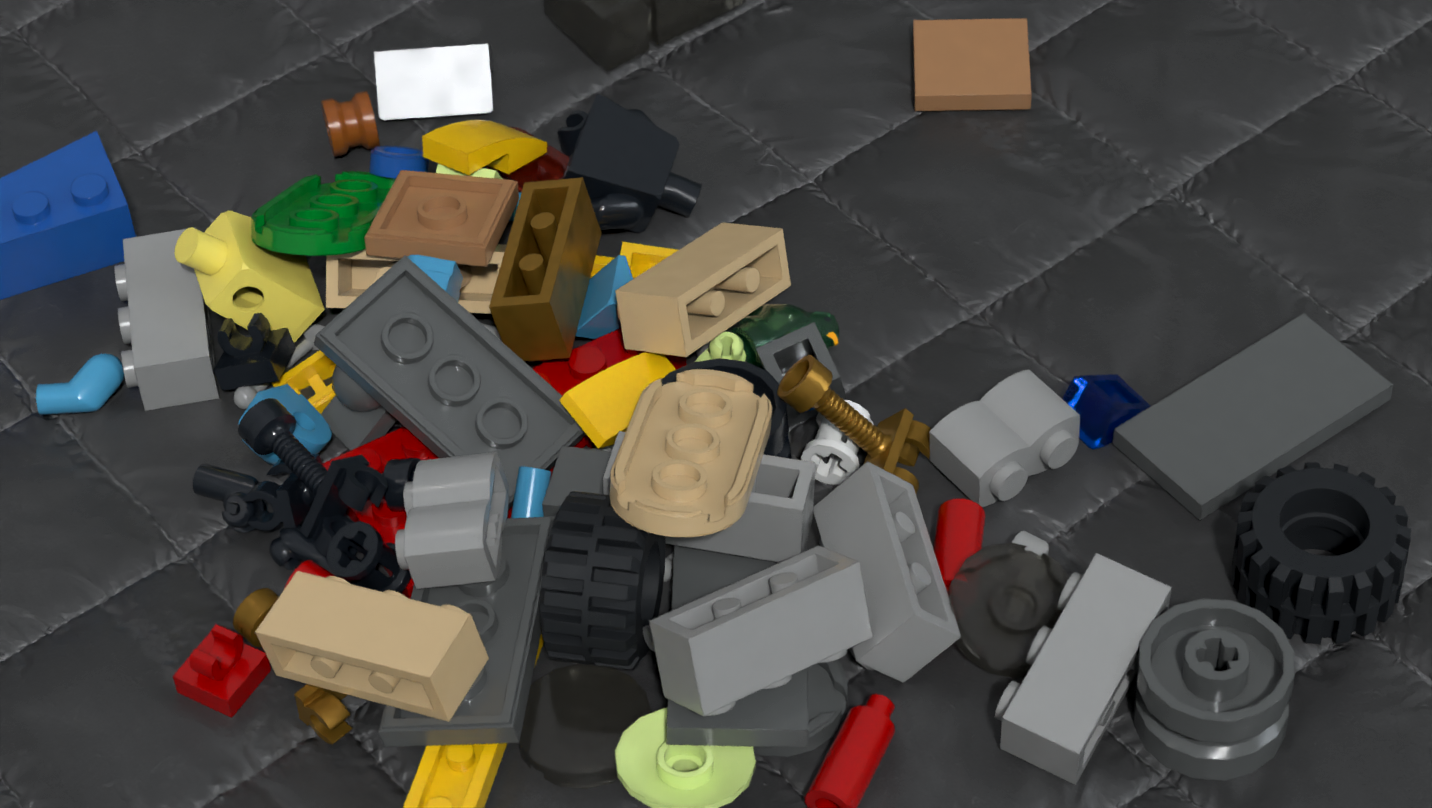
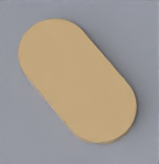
[609,369,772,538]

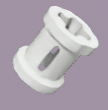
[801,400,874,485]

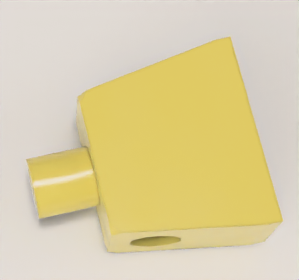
[174,210,325,343]

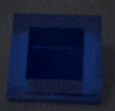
[1062,374,1151,449]

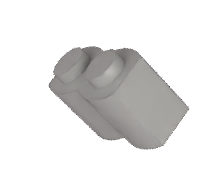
[930,370,1080,507]
[395,452,509,589]

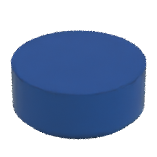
[369,146,429,179]

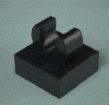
[213,313,296,391]

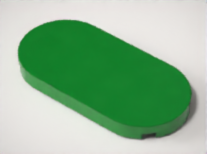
[251,171,395,256]

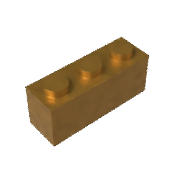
[489,177,602,361]

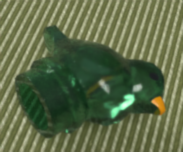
[730,304,840,369]

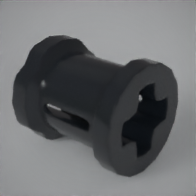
[326,521,412,593]

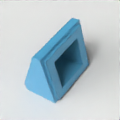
[576,255,633,339]

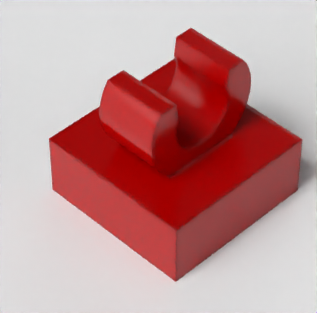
[173,624,271,718]

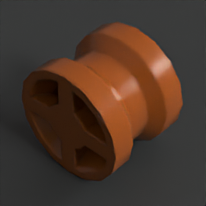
[321,91,380,157]

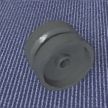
[1134,598,1295,781]

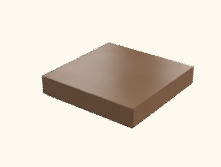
[913,18,1031,111]
[364,170,519,267]

